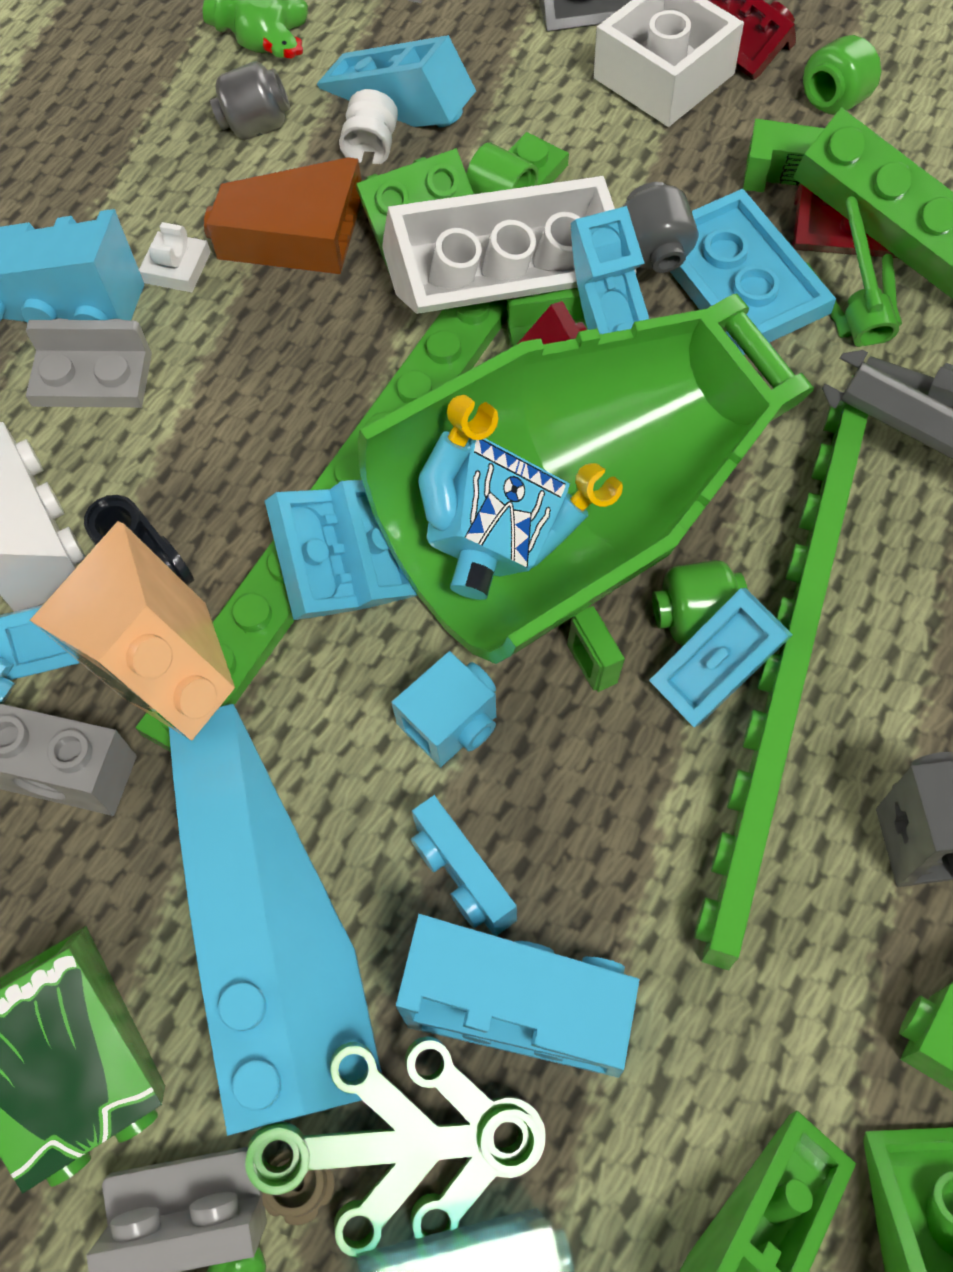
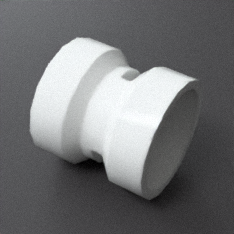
[339,89,398,164]

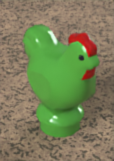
[203,0,308,59]

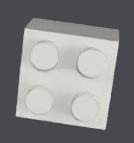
[594,0,744,127]

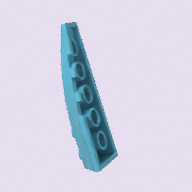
[169,704,382,1136]

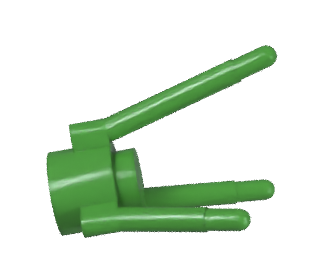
[806,196,902,347]

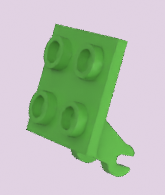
[356,148,474,277]

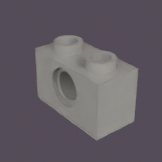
[0,704,137,816]

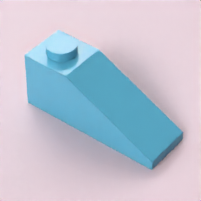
[317,35,476,127]

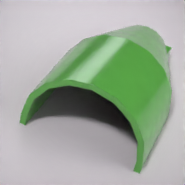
[358,293,814,664]

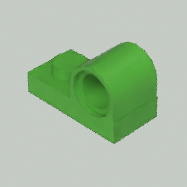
[466,132,569,194]

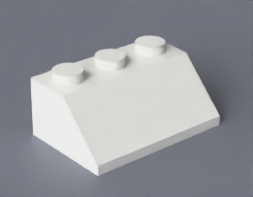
[0,422,85,612]

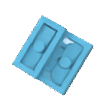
[265,480,418,620]

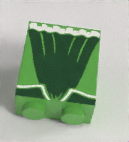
[0,926,165,1194]

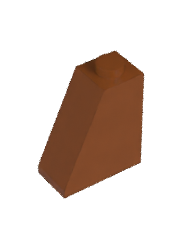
[204,157,362,274]

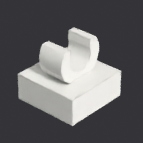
[139,222,211,292]

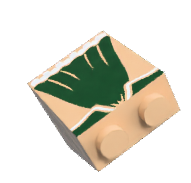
[30,521,235,741]

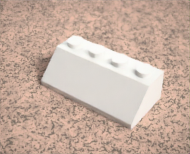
[382,176,637,314]

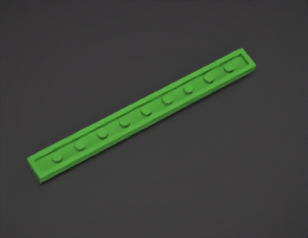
[135,300,508,752]
[694,375,868,971]

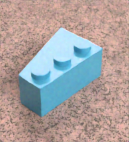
[0,209,144,323]
[396,914,640,1078]

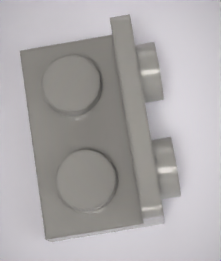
[26,318,152,408]
[86,1147,267,1272]

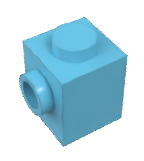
[391,651,497,768]

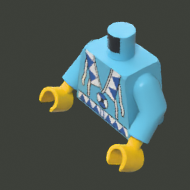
[418,395,623,600]

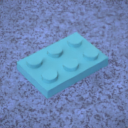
[670,189,836,355]

